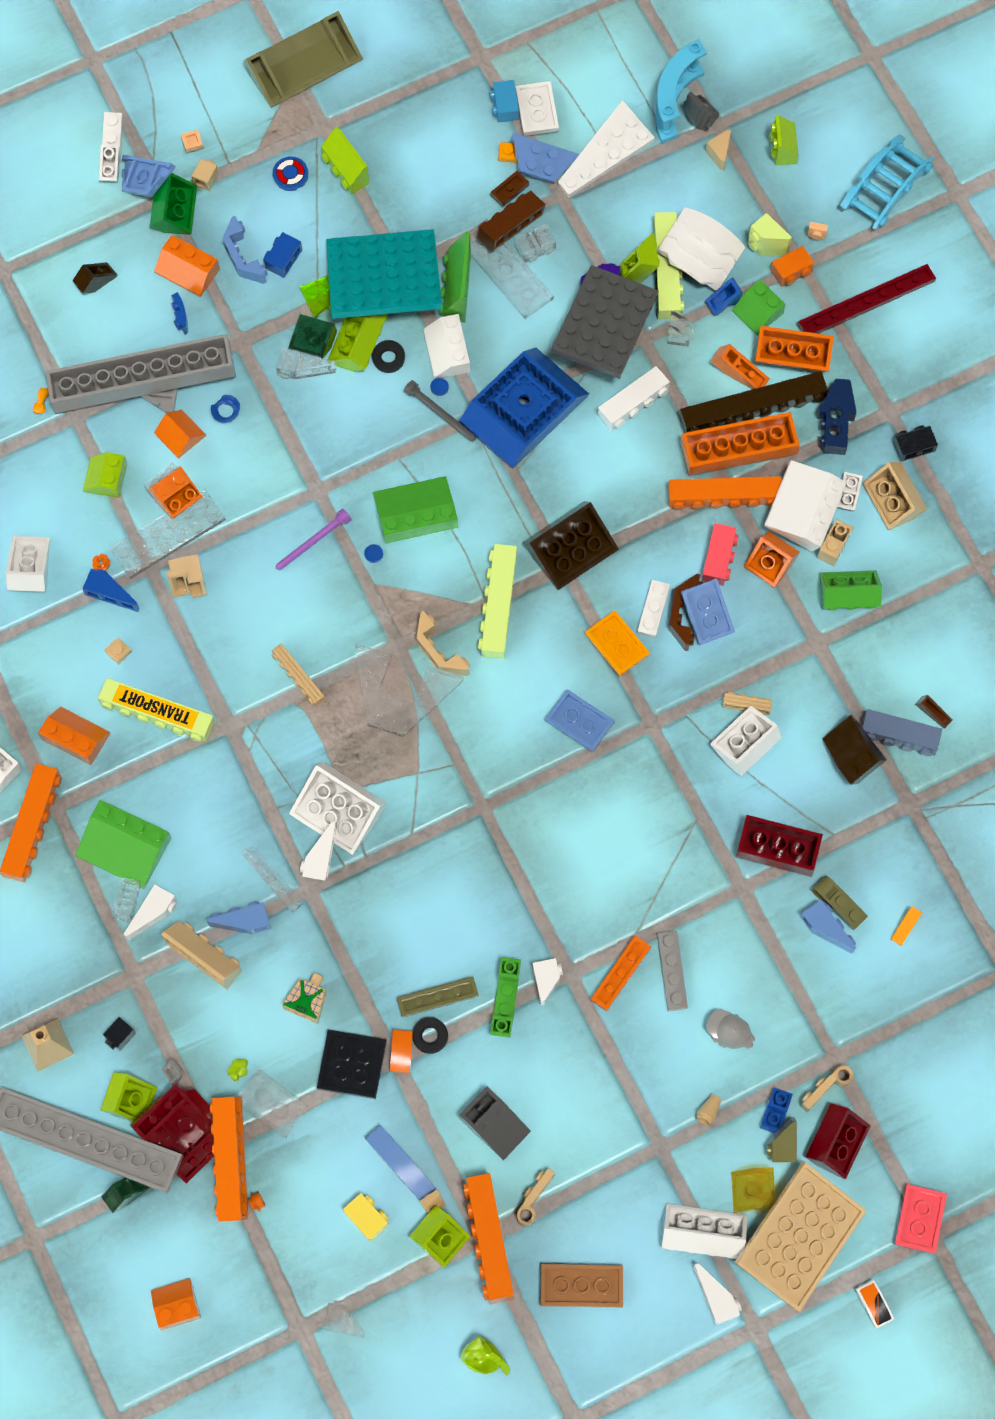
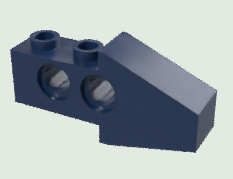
[817,379,856,455]

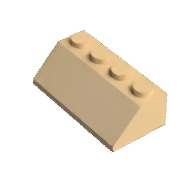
[161,921,242,990]

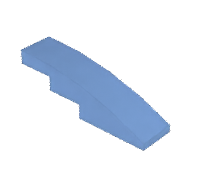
[365,1125,436,1201]

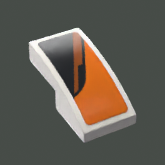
[855,1279,894,1329]

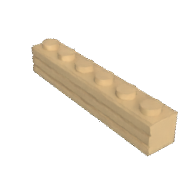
[272,643,325,707]

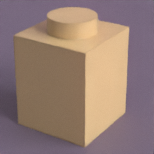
[192,159,219,191]

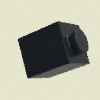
[103,1017,136,1051]

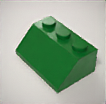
[150,173,197,235]

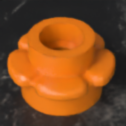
[92,554,111,571]
[248,1192,265,1212]

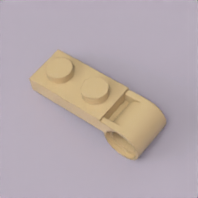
[801,1066,853,1112]
[517,1168,555,1227]

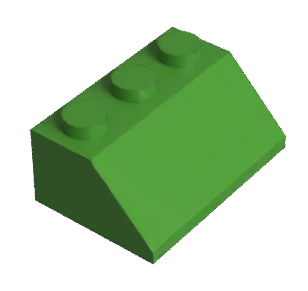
[820,570,882,610]

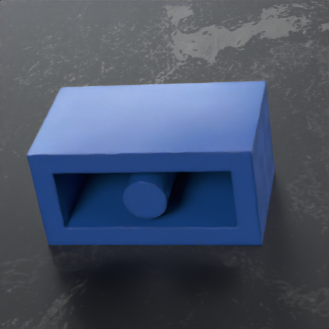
[263,232,303,278]

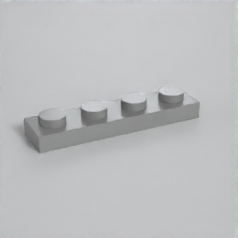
[657,931,688,1011]

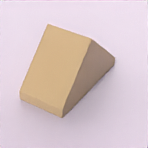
[706,130,731,170]

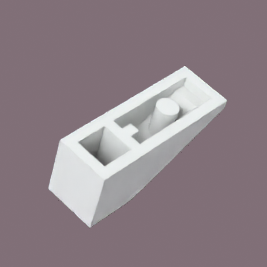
[300,822,337,881]
[124,884,177,941]
[693,1263,742,1326]

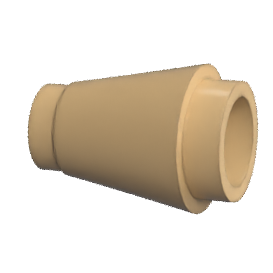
[696,1094,722,1126]

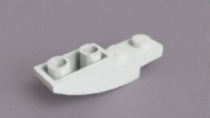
[99,112,123,182]

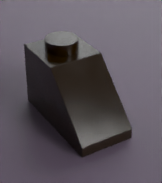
[72,262,117,293]

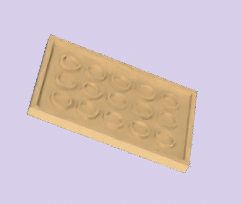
[734,1162,867,1312]

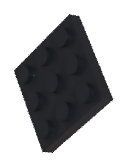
[317,1030,387,1099]

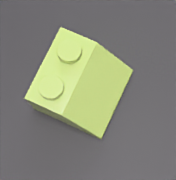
[748,213,792,256]

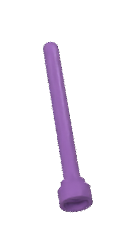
[276,508,352,570]

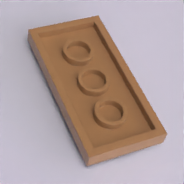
[541,1264,623,1308]

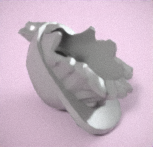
[707,1009,755,1049]

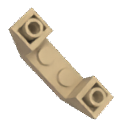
[417,611,470,676]

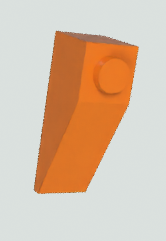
[710,344,770,389]

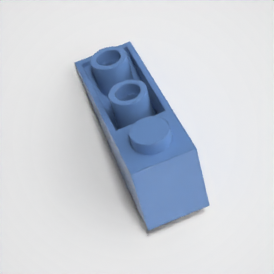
[800,900,856,954]
[206,901,271,934]

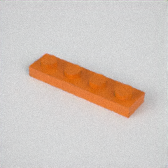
[590,936,651,1012]

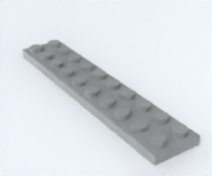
[0,1087,184,1194]

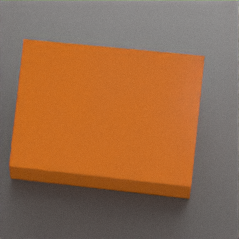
[154,410,206,459]

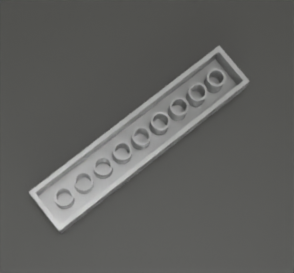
[46,334,236,414]

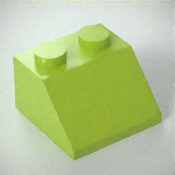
[83,452,127,498]
[100,1072,158,1122]
[409,1205,471,1268]

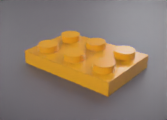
[585,610,650,677]

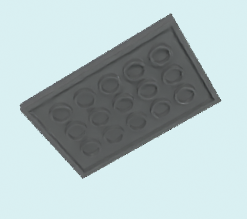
[551,265,659,379]

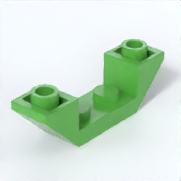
[490,957,521,1038]

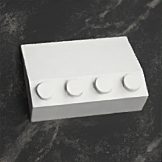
[764,460,847,552]
[289,762,387,855]

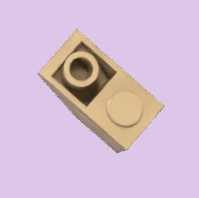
[817,519,853,566]

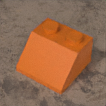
[744,531,800,588]
[151,1278,201,1331]

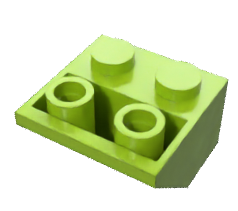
[770,115,798,165]
[620,233,659,283]

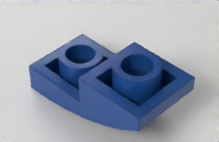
[171,292,188,335]
[760,1087,793,1134]

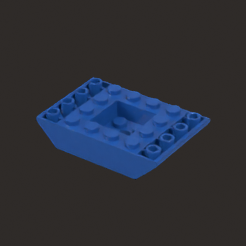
[459,347,589,469]

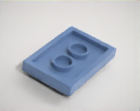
[680,578,735,645]
[545,689,615,752]

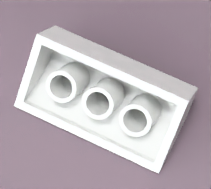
[662,1204,747,1259]

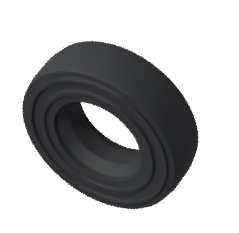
[372,340,405,373]
[412,1017,448,1054]

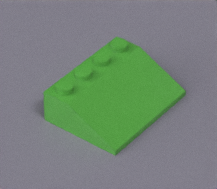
[440,231,471,323]
[373,476,458,544]
[75,800,172,889]

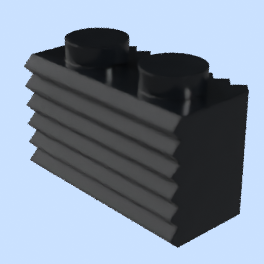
[893,425,938,462]

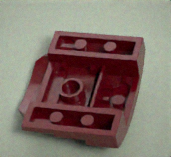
[130,1083,215,1184]

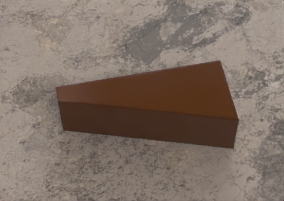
[915,695,952,729]

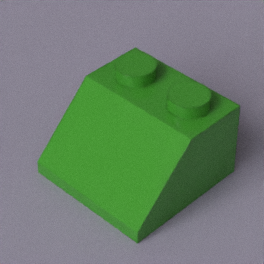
[732,279,785,335]

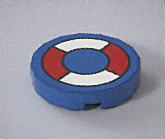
[273,156,309,191]

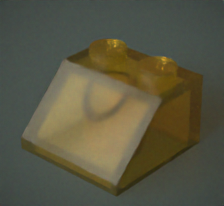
[731,1167,776,1213]

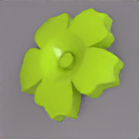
[227,1059,248,1082]

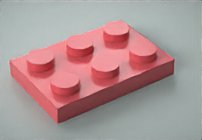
[894,1184,947,1254]

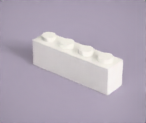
[598,366,670,431]

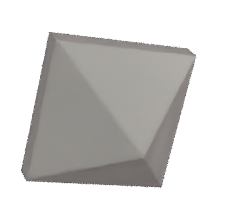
[162,1059,184,1085]

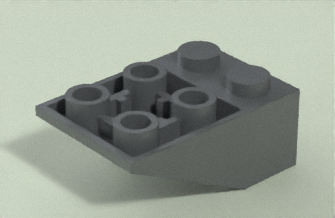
[459,1086,531,1161]

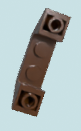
[669,574,703,651]

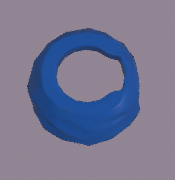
[211,395,240,423]

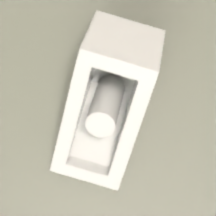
[532,958,563,1005]

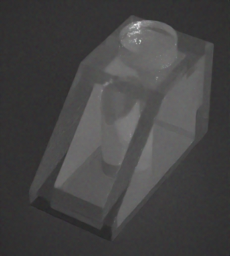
[667,311,695,347]
[323,1300,365,1338]

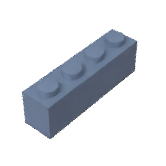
[862,709,943,756]

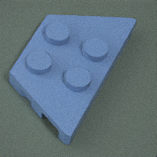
[511,133,579,184]
[122,155,176,197]

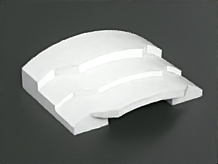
[657,207,745,291]

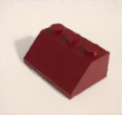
[806,1103,871,1179]

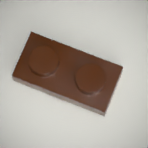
[491,171,529,207]

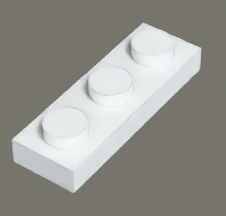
[637,580,670,638]

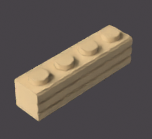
[722,692,772,715]

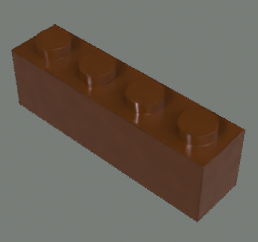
[477,190,546,252]

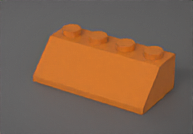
[755,326,834,372]

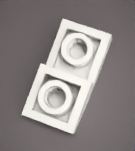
[837,472,863,511]

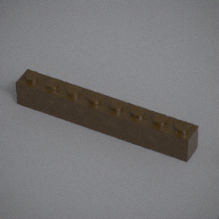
[679,371,828,433]

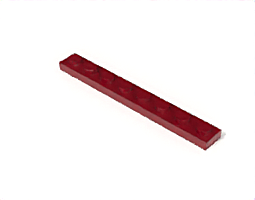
[798,264,936,334]

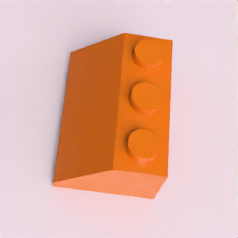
[154,235,220,297]
[38,707,110,765]

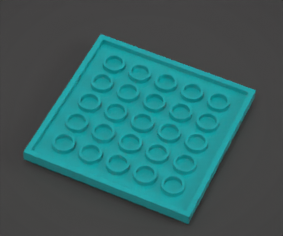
[326,229,442,319]

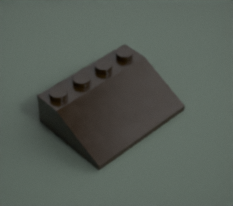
[523,501,619,590]

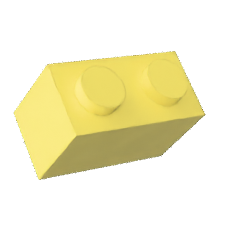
[343,1193,389,1242]

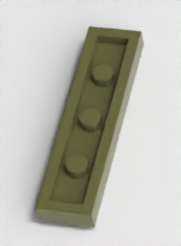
[397,977,479,1018]

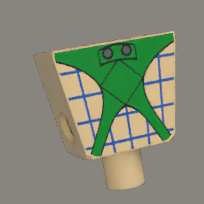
[282,973,327,1024]

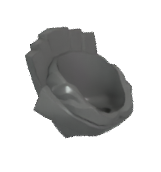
[684,91,719,129]

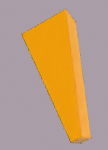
[891,906,922,946]

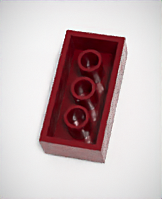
[736,815,823,877]

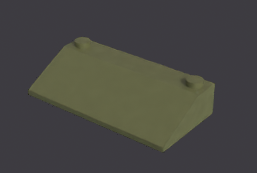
[243,11,363,108]

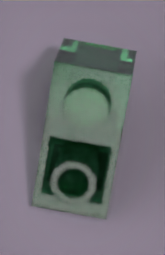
[101,1178,150,1213]

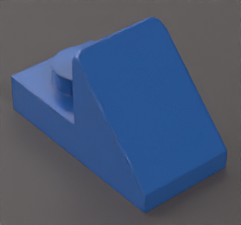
[705,278,743,315]

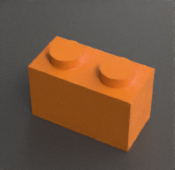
[770,246,814,287]

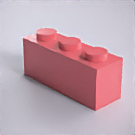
[702,523,739,586]

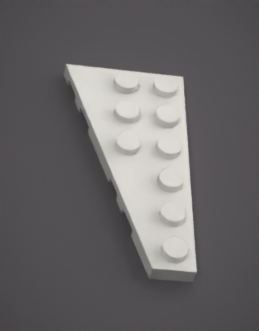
[558,100,655,198]

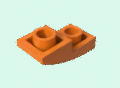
[389,1029,413,1073]

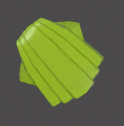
[461,1335,510,1376]

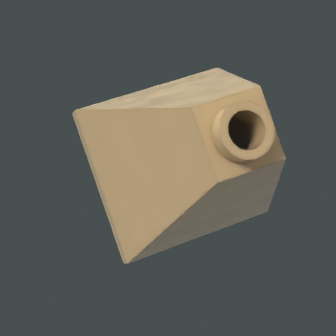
[22,1018,74,1072]

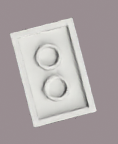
[515,81,559,136]

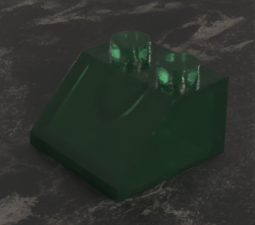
[288,314,337,358]

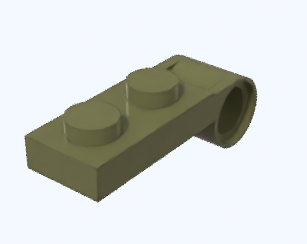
[811,875,868,930]

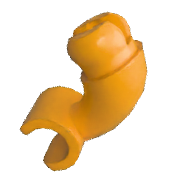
[33,387,49,414]

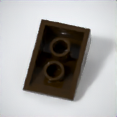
[822,714,887,785]

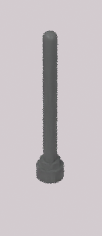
[404,380,476,442]

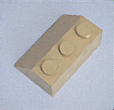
[863,462,927,530]

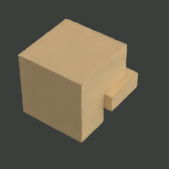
[166,554,207,598]

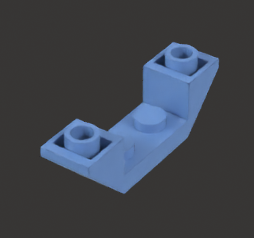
[223,216,268,284]

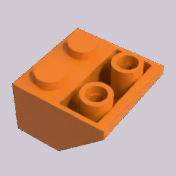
[147,466,203,519]

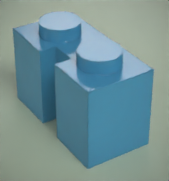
[490,80,519,123]

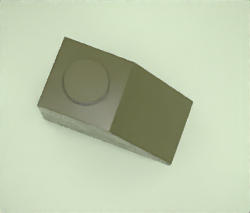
[767,1118,797,1162]

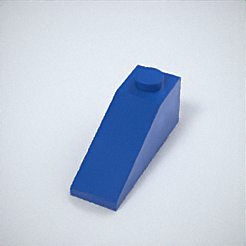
[83,569,139,612]

